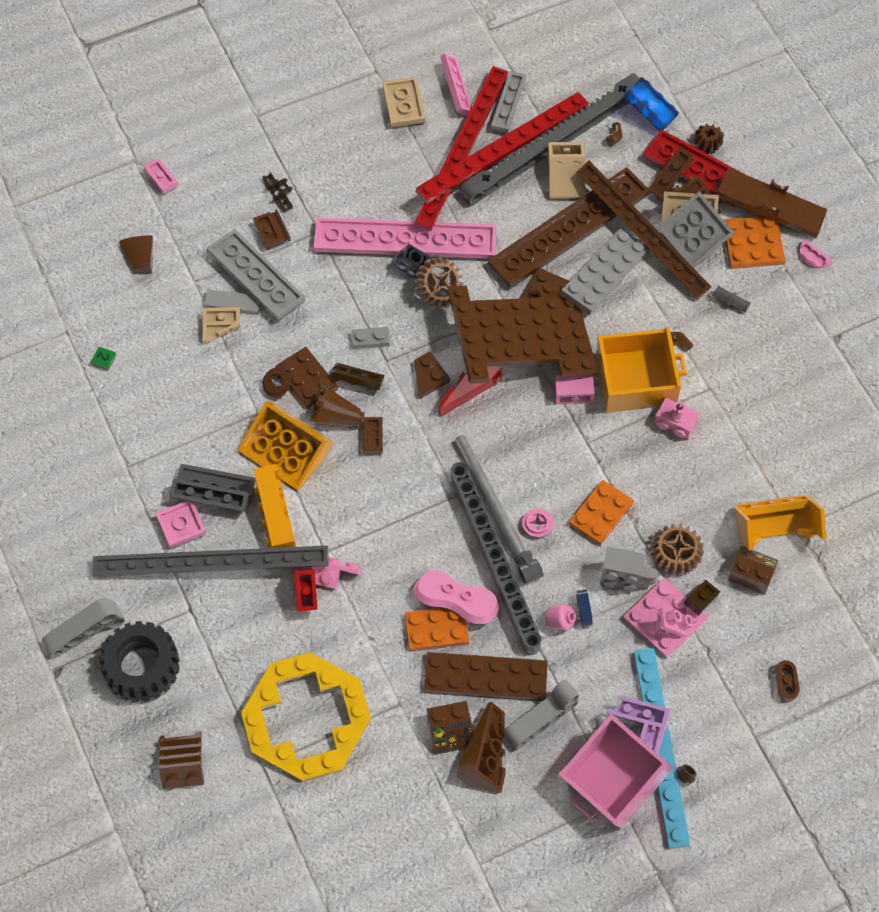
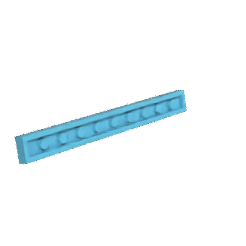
[634,648,690,849]

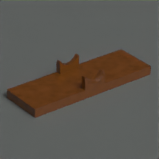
[717,167,828,239]

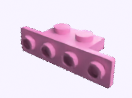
[300,557,363,589]

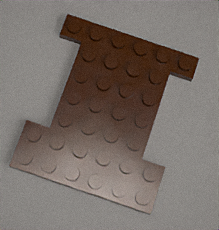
[447,281,598,384]

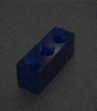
[623,77,679,132]

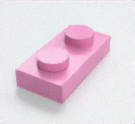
[144,158,179,194]

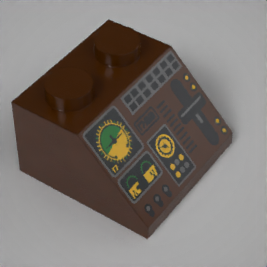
[728,546,779,595]
[426,701,473,755]

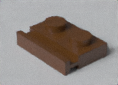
[253,209,291,250]

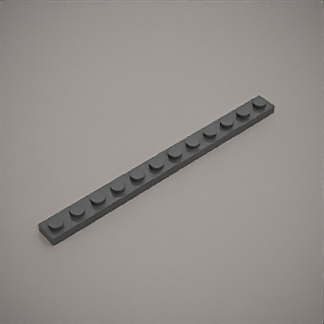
[93,545,329,577]

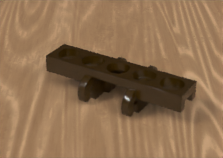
[262,172,293,213]

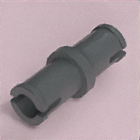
[713,285,751,313]

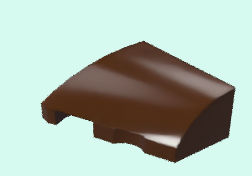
[119,235,154,274]

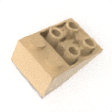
[548,142,585,199]

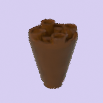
[310,386,365,427]

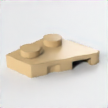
[202,307,240,344]

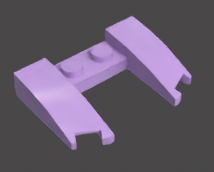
[606,696,672,755]

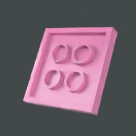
[623,578,708,659]

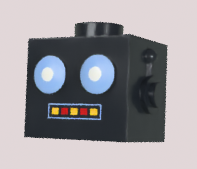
[393,243,430,278]

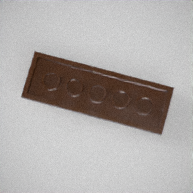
[424,652,548,701]

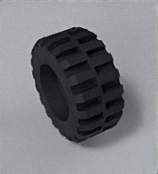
[99,621,180,703]

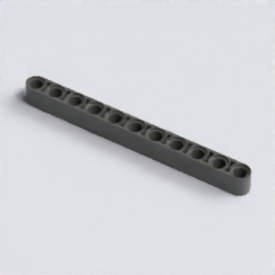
[451,462,541,655]

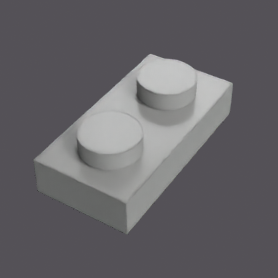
[352,327,390,349]

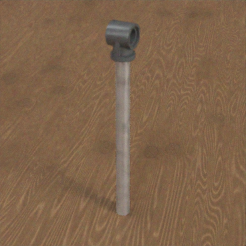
[455,435,544,584]

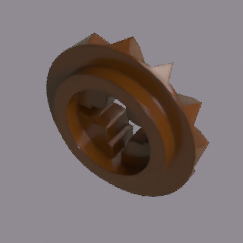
[262,368,291,398]

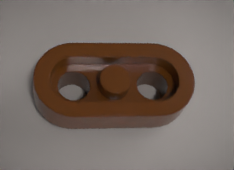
[775,660,800,701]

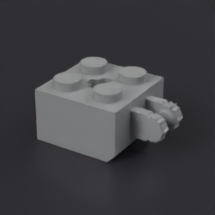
[600,546,659,592]

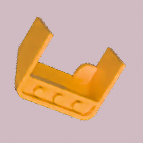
[734,495,827,550]

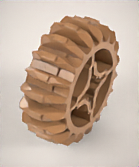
[414,257,464,307]
[651,523,704,575]

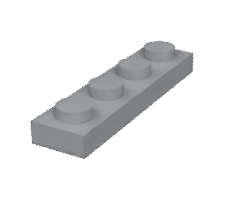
[491,71,527,133]

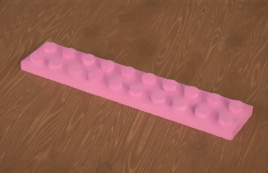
[314,217,496,259]

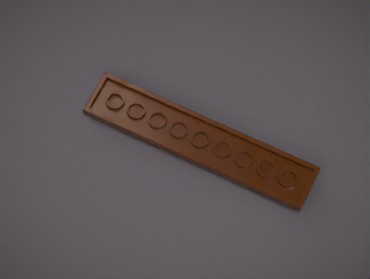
[488,167,650,288]

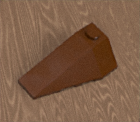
[456,702,506,793]

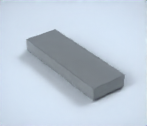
[204,289,261,315]

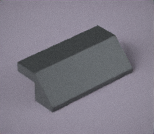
[169,464,256,512]

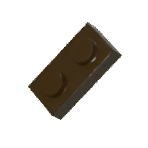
[684,579,721,616]

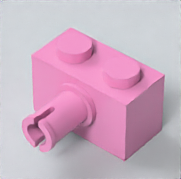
[654,398,700,440]

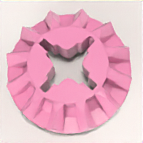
[522,509,553,538]

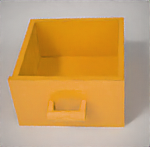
[596,327,687,412]

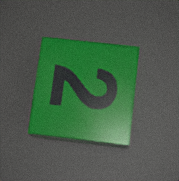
[91,347,117,371]

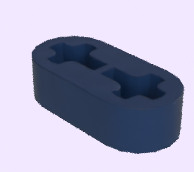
[576,589,593,627]

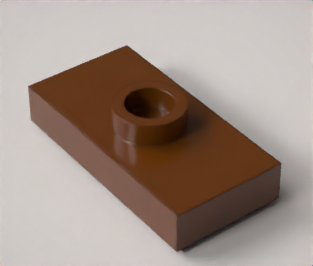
[363,417,383,454]

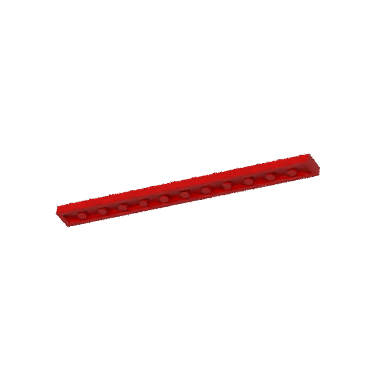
[415,66,509,231]
[415,92,589,204]

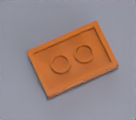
[569,480,634,546]
[405,607,469,652]

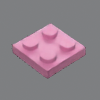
[156,501,207,549]

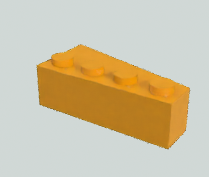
[253,464,296,548]

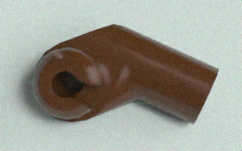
[606,122,623,145]
[671,332,693,351]

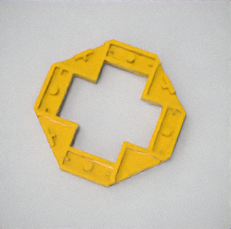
[241,652,371,782]

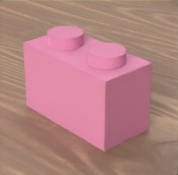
[554,375,595,404]

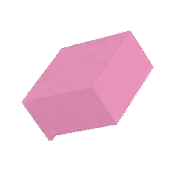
[558,714,673,828]

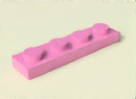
[440,53,472,116]

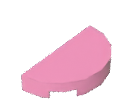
[799,239,833,268]

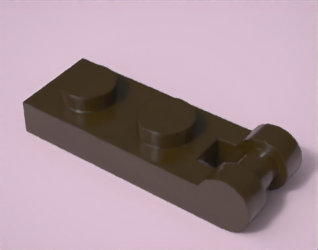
[329,363,385,391]

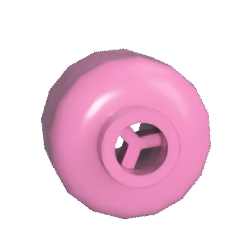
[545,604,576,631]

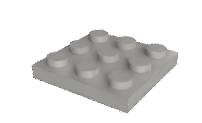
[657,191,734,268]

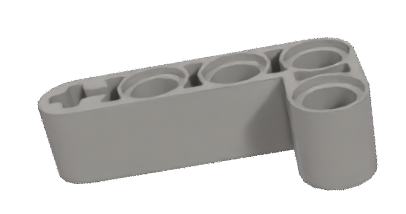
[42,598,125,658]
[503,679,580,750]

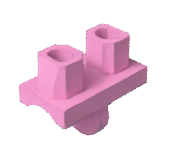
[656,608,693,637]

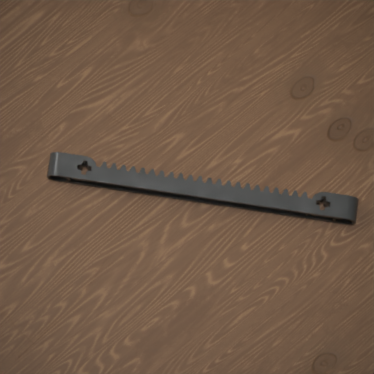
[459,73,647,205]

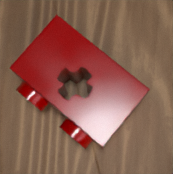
[292,568,318,612]

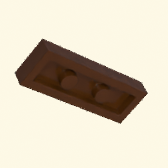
[649,147,695,201]

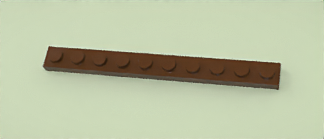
[576,160,711,300]

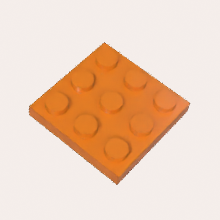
[723,216,786,269]

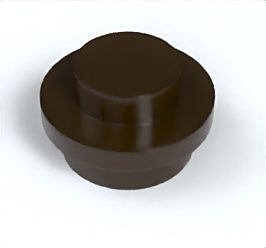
[676,764,697,784]

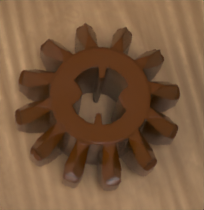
[694,123,724,153]

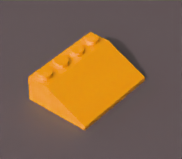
[237,401,334,490]

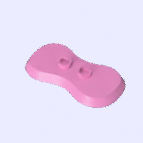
[413,570,500,624]

